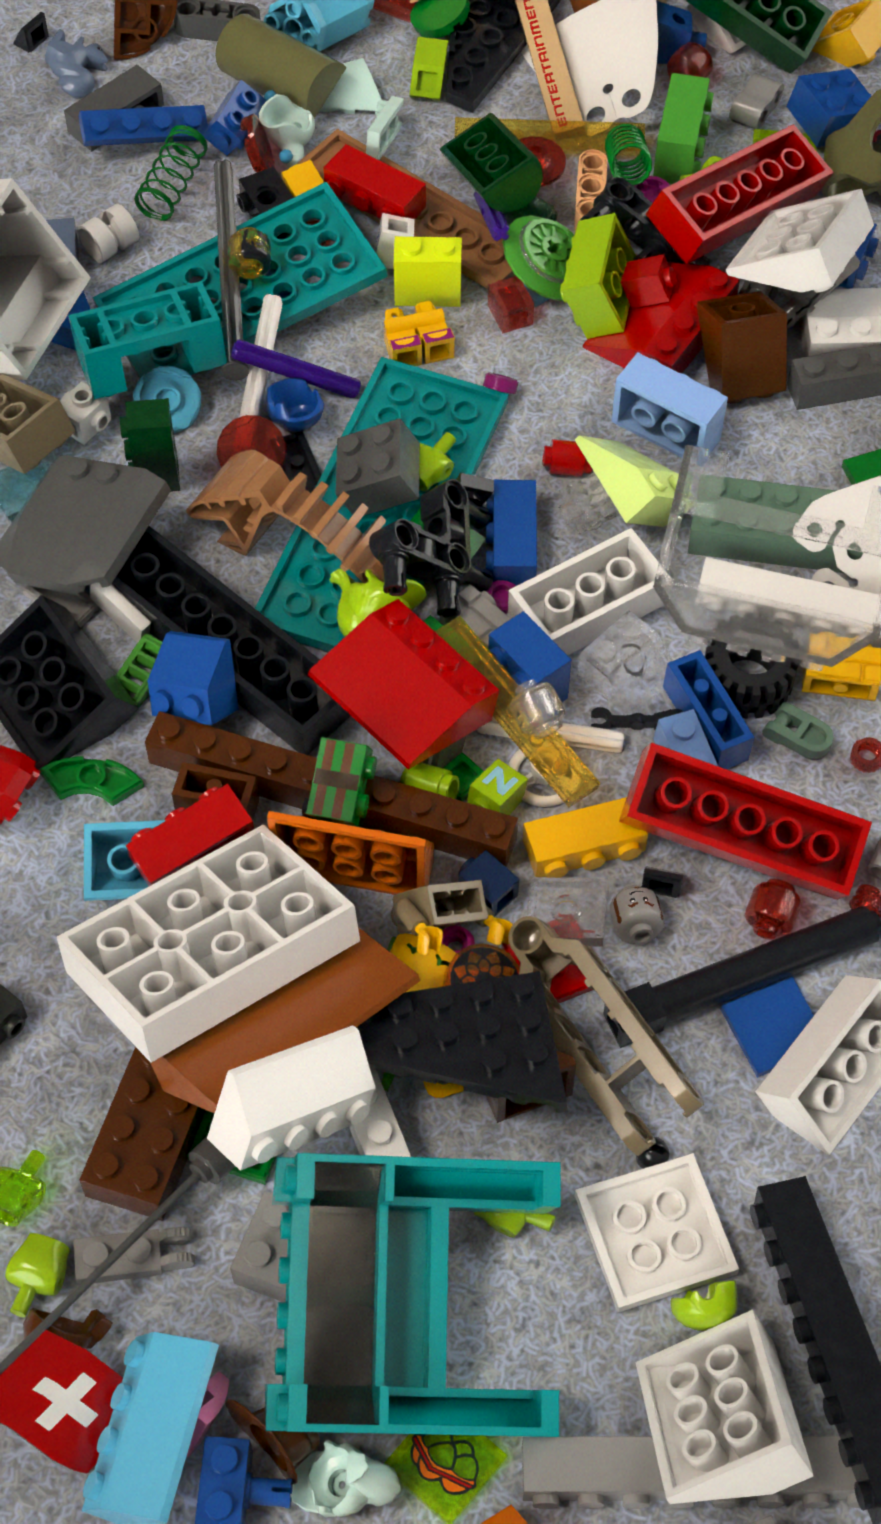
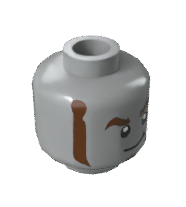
[610,885,665,945]

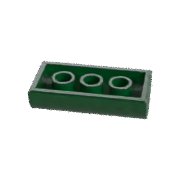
[440,113,543,212]

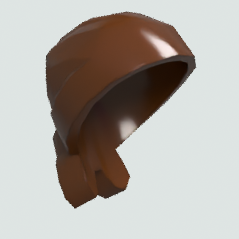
[23,1308,113,1349]

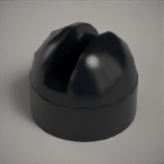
[636,1137,669,1169]

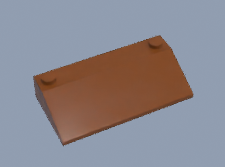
[150,927,421,1114]

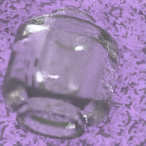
[509,679,566,739]

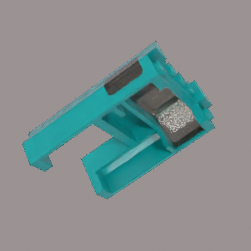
[264,1153,561,1437]

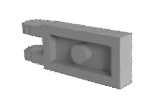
[73,1226,196,1285]

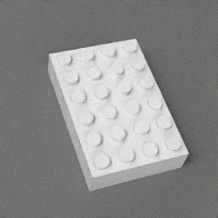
[57,825,360,1063]

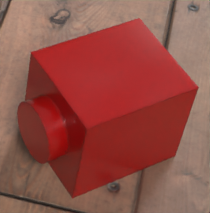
[620,254,677,309]

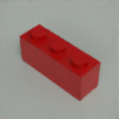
[323,144,426,219]
[126,784,254,886]

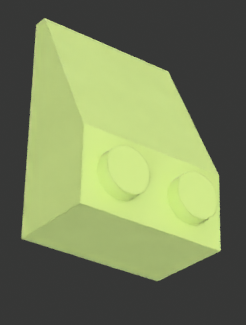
[575,435,694,527]

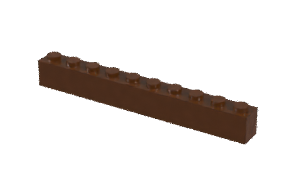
[145,711,518,867]

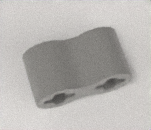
[729,73,784,130]

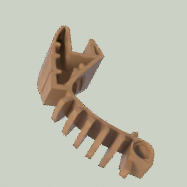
[186,450,386,583]

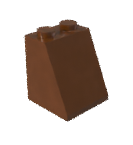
[697,291,787,404]

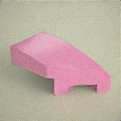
[187,1371,229,1457]

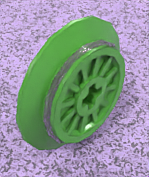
[502,215,575,301]

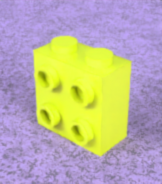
[394,236,462,307]

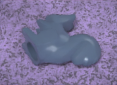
[45,29,108,97]

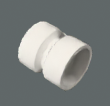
[77,203,140,264]

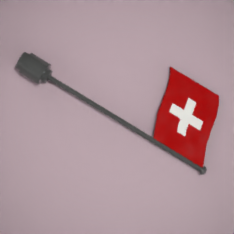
[0,1135,236,1474]

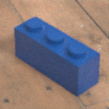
[486,479,537,585]
[663,650,755,769]

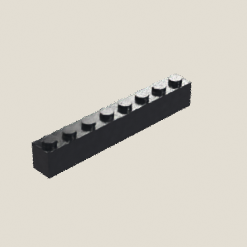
[750,1176,881,1524]

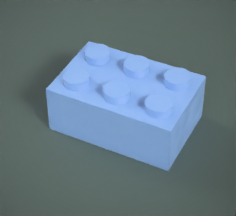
[611,352,728,467]

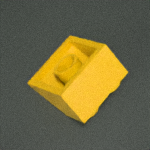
[812,0,881,67]

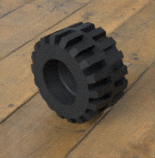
[705,617,799,719]

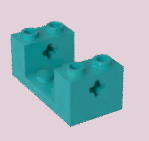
[68,281,227,400]

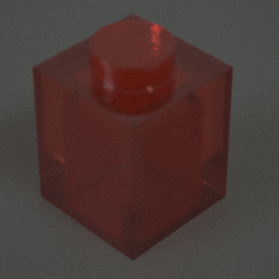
[488,276,534,334]

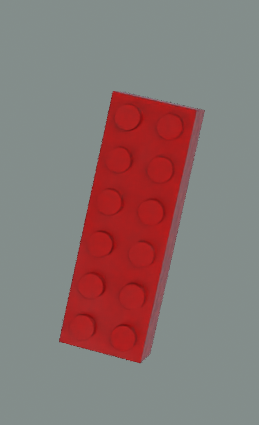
[646,124,834,264]
[619,742,872,900]

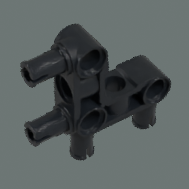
[580,177,733,265]
[369,479,493,619]

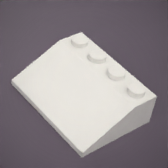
[726,189,874,293]
[799,288,881,357]
[635,1309,814,1504]

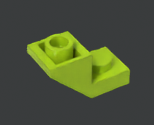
[409,37,448,100]

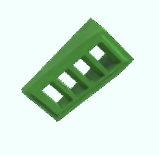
[116,633,162,707]

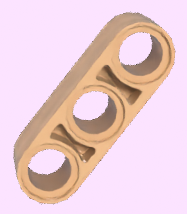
[574,149,608,232]

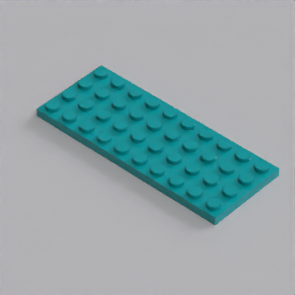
[255,357,509,652]

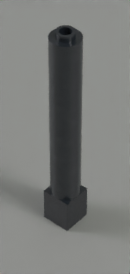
[603,905,881,1048]

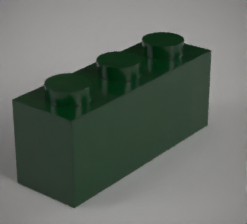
[120,398,180,492]

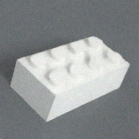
[508,528,672,655]

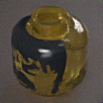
[228,227,271,279]

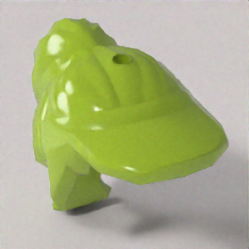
[329,568,427,637]

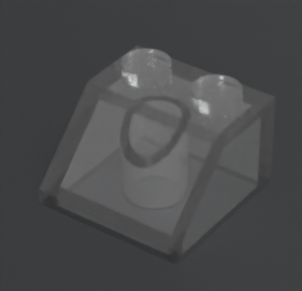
[577,610,673,715]

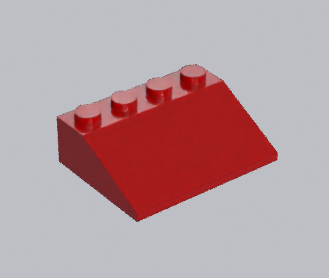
[582,263,740,373]
[308,599,500,770]

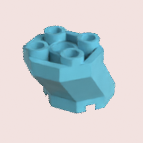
[264,0,375,52]

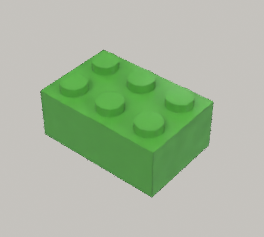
[653,73,714,185]

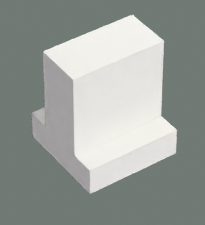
[0,178,91,380]

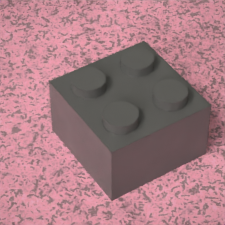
[336,418,420,516]

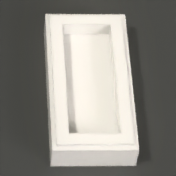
[90,583,151,643]

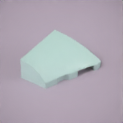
[319,58,381,115]

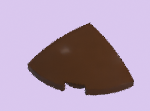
[113,0,178,60]

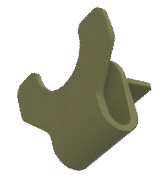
[822,89,881,197]

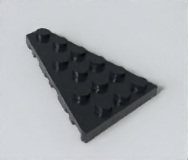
[446,0,561,113]
[356,971,568,1113]

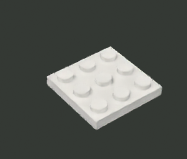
[575,1153,739,1313]

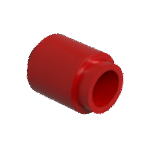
[542,439,592,477]

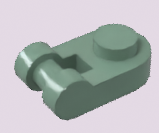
[762,702,834,759]

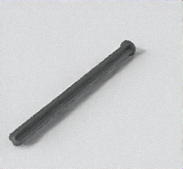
[214,159,249,381]

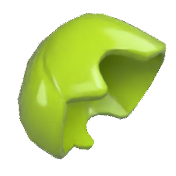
[670,1280,738,1331]

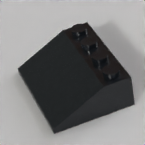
[0,595,139,770]

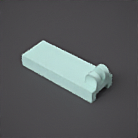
[366,96,404,160]

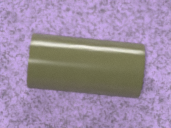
[215,13,347,119]

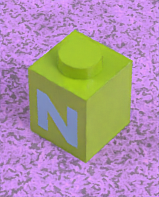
[467,758,528,815]

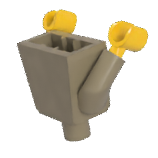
[391,880,513,955]

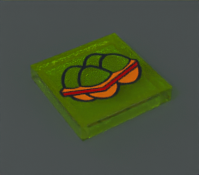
[384,1434,508,1524]

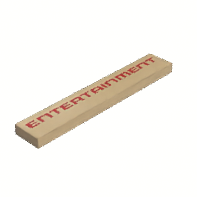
[515,0,585,140]

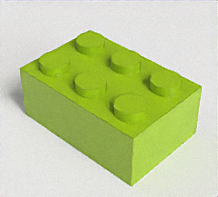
[560,213,636,339]

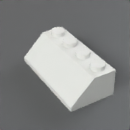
[755,975,881,1155]
[207,1025,375,1171]

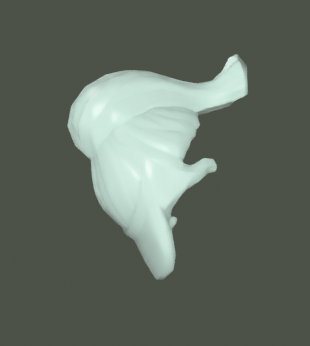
[291,1440,401,1517]

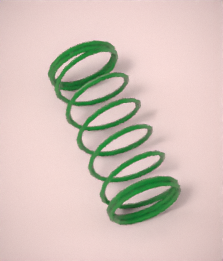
[605,124,652,186]
[134,125,208,221]

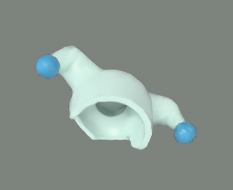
[259,90,315,169]

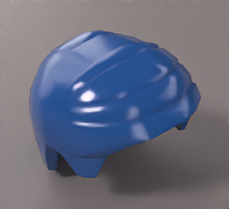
[267,378,324,432]

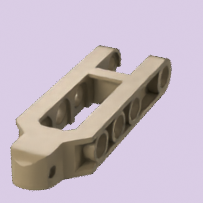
[509,916,704,1156]

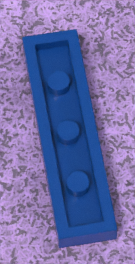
[78,105,208,146]

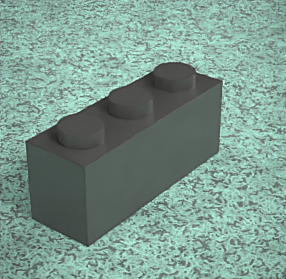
[64,65,164,152]
[787,344,881,410]

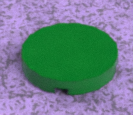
[410,0,470,38]

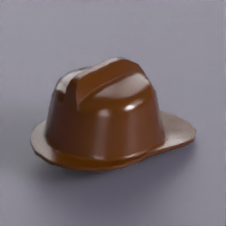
[225,1399,320,1485]

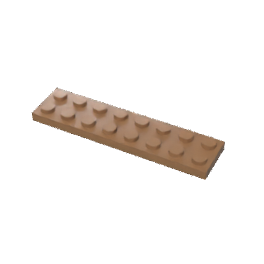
[297,128,516,294]

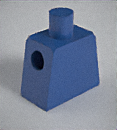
[656,1,707,64]

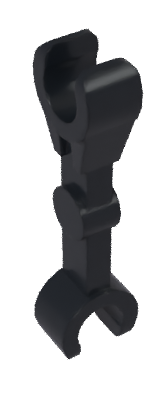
[591,707,683,730]

